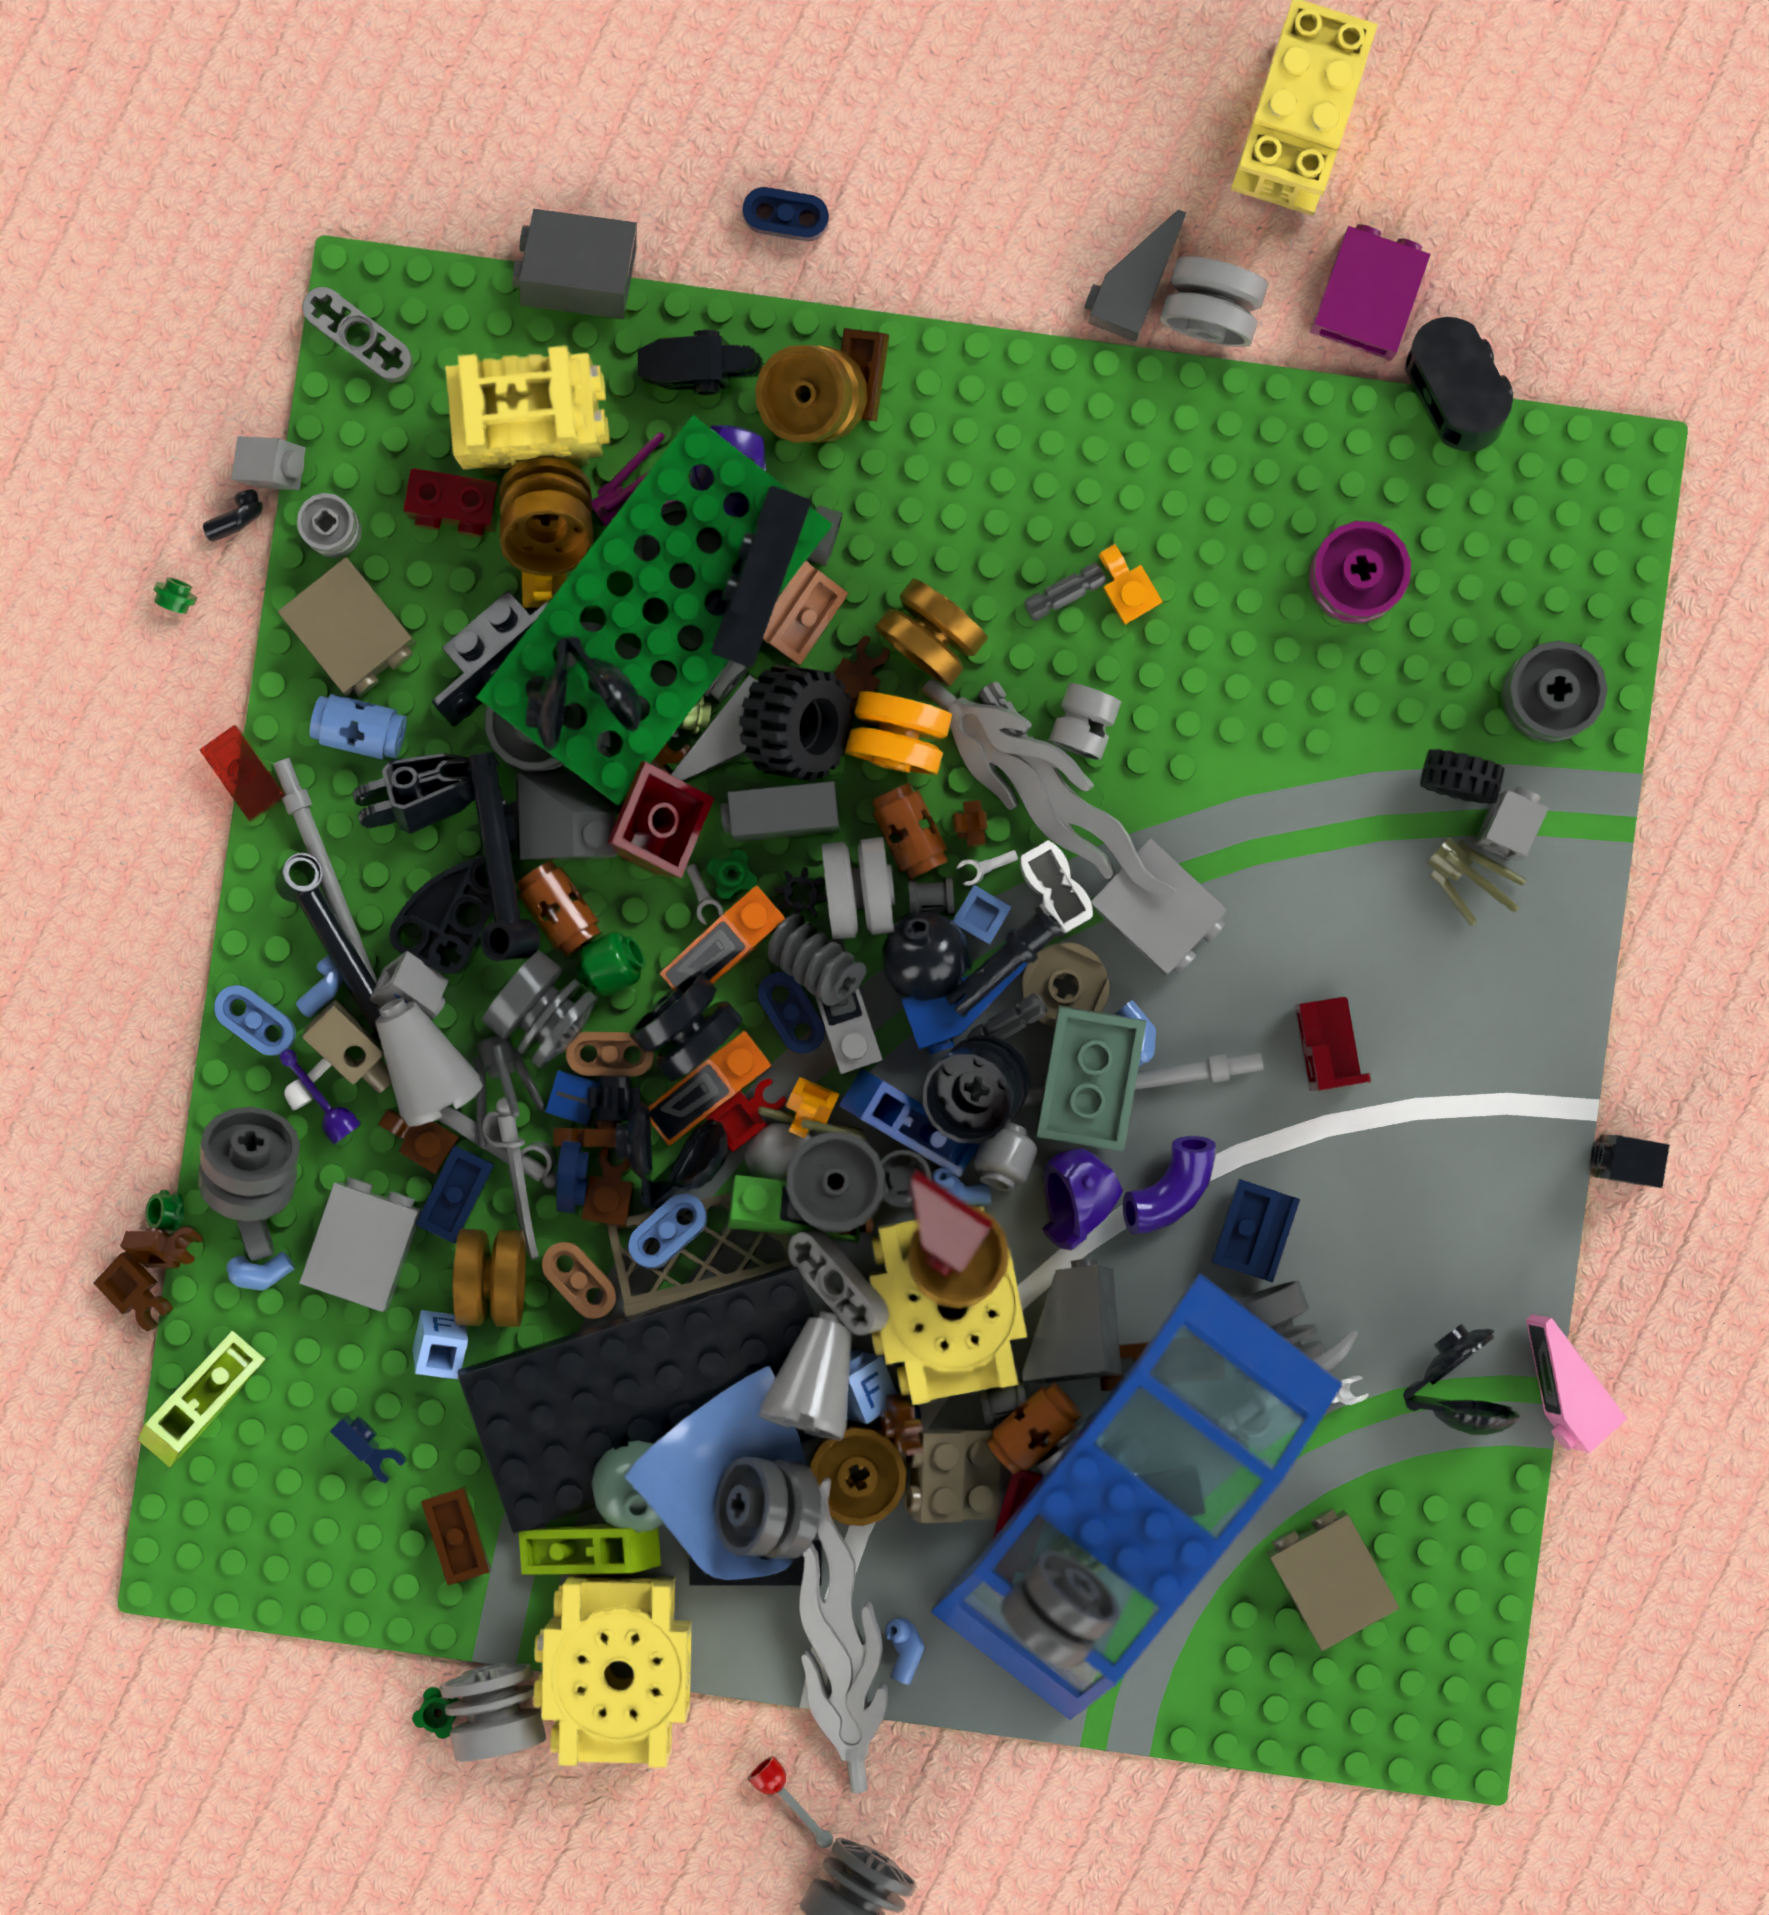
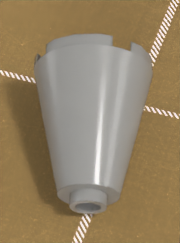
[375,998,483,1126]
[758,1312,852,1440]

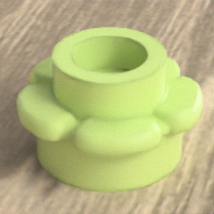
[679,696,711,735]

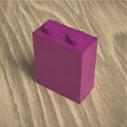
[1310,224,1431,361]

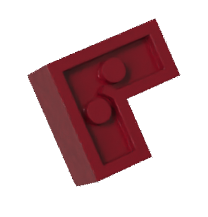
[1295,997,1371,1091]

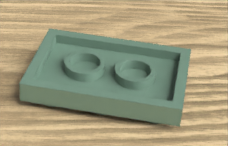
[1036,1005,1147,1152]

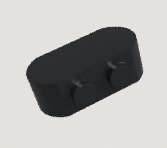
[1405,317,1513,451]

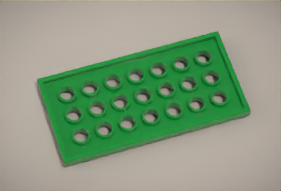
[476,415,833,805]

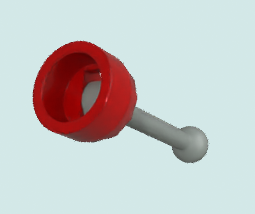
[747,1755,833,1848]

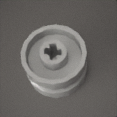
[1160,256,1268,347]
[821,837,895,940]

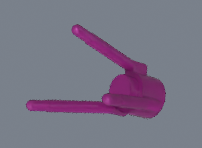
[591,432,681,527]

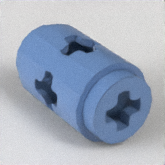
[310,694,407,760]

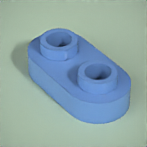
[214,985,296,1056]
[629,1193,707,1269]

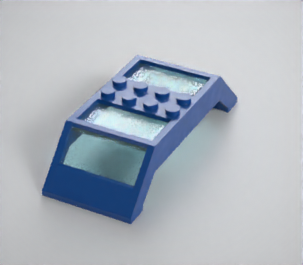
[931,1273,1343,1720]

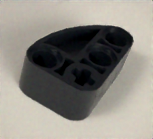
[389,856,494,975]

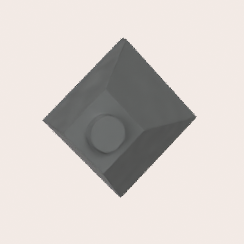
[516,772,617,860]

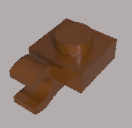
[953,800,988,848]
[378,1109,460,1175]
[120,1227,203,1268]

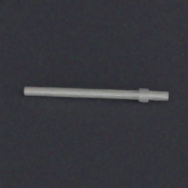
[273,758,378,984]
[1023,1053,1264,1107]

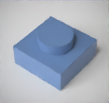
[953,885,1012,945]

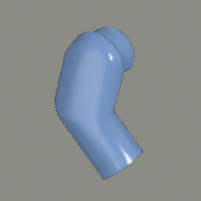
[296,955,343,1017]
[1116,1000,1156,1067]
[226,1251,295,1291]
[885,1618,925,1685]

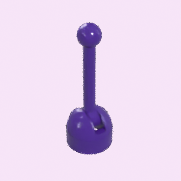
[279,1049,361,1145]

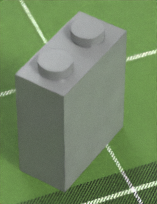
[1091,838,1228,976]
[300,1177,422,1312]

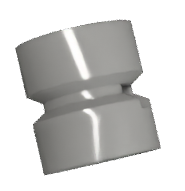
[297,493,362,558]
[1048,683,1122,760]

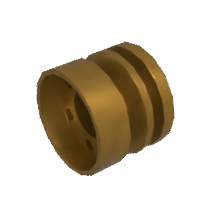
[499,457,593,576]

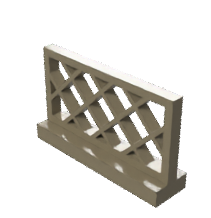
[607,1193,792,1317]

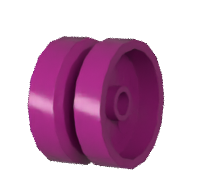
[1308,521,1411,624]

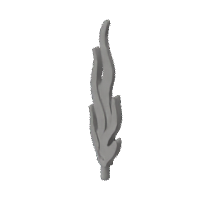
[922,678,1177,897]
[799,1478,888,1793]

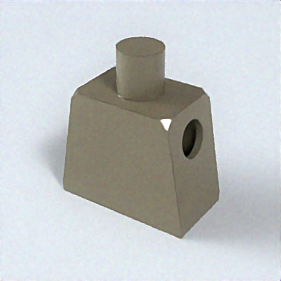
[302,998,392,1094]

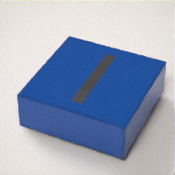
[545,1070,598,1125]

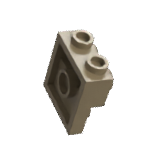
[905,1429,1000,1523]

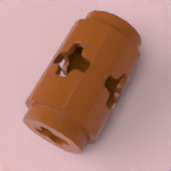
[871,782,948,880]
[516,861,602,957]
[987,1383,1082,1474]

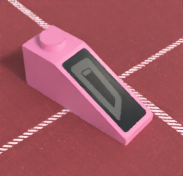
[1526,1314,1627,1453]

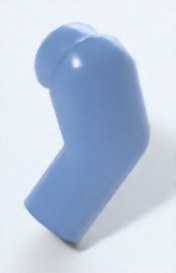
[931,1168,991,1207]

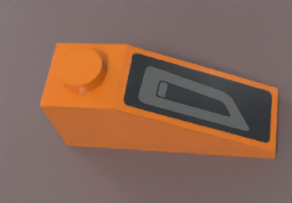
[659,885,785,989]
[648,1031,773,1146]

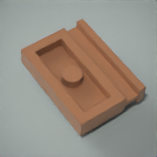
[763,561,849,665]

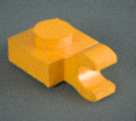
[1098,544,1163,625]
[786,1077,840,1139]

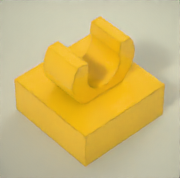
[522,571,567,610]

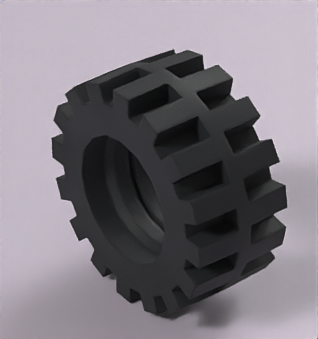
[1420,749,1505,804]

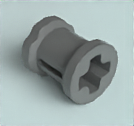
[908,877,955,917]
[980,1379,1027,1424]

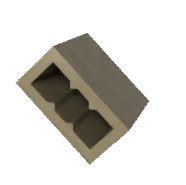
[277,557,417,698]
[1266,1508,1399,1651]

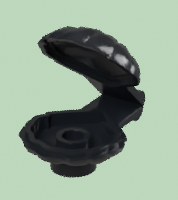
[526,636,641,752]
[616,1101,728,1209]
[1403,1323,1519,1435]

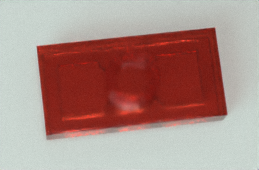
[199,724,285,822]

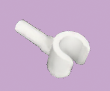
[956,850,1018,886]
[284,1058,331,1110]
[1332,1376,1369,1405]

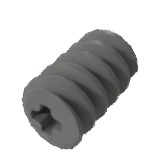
[768,914,866,1005]

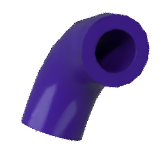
[1123,1136,1216,1235]

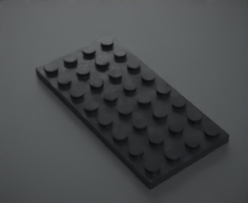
[458,1264,849,1533]

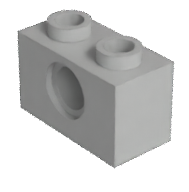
[1473,787,1549,862]

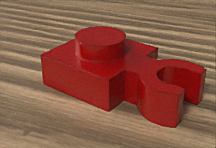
[706,1078,787,1152]

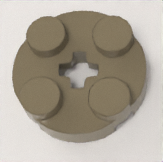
[1021,942,1110,1029]

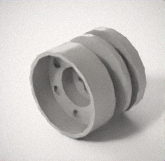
[440,1663,546,1762]

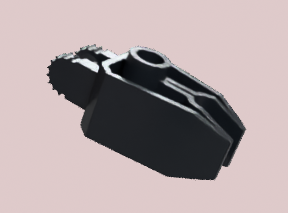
[638,330,764,396]
[353,753,475,834]

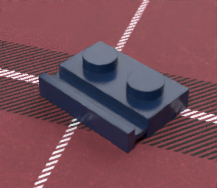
[1211,1179,1300,1283]

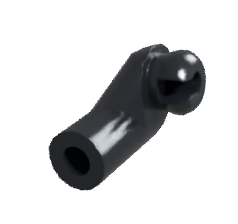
[203,489,263,542]

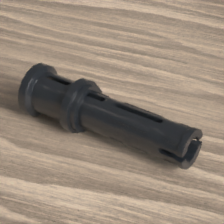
[945,904,1066,1017]

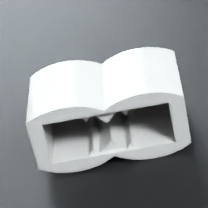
[1020,840,1093,933]

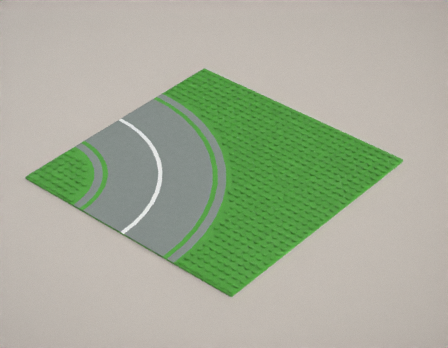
[118,235,1688,1806]

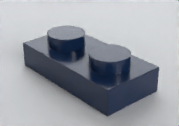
[415,1145,495,1244]

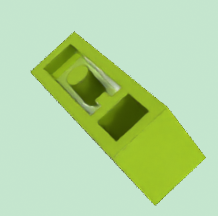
[137,1331,265,1468]
[518,1523,661,1575]

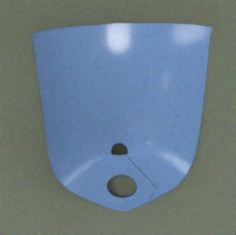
[625,1366,806,1580]

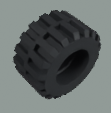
[739,665,854,781]

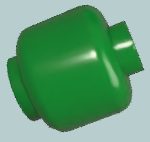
[577,932,645,996]

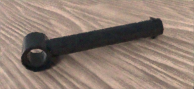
[467,752,540,961]
[275,853,381,1044]

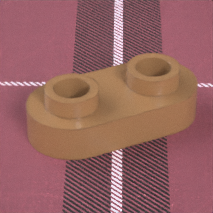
[566,1032,655,1077]
[542,1242,617,1319]

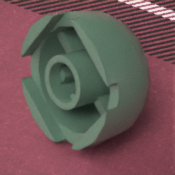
[592,1441,664,1533]

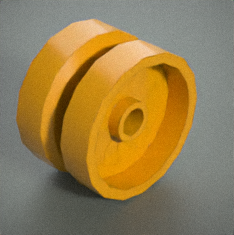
[845,691,952,776]

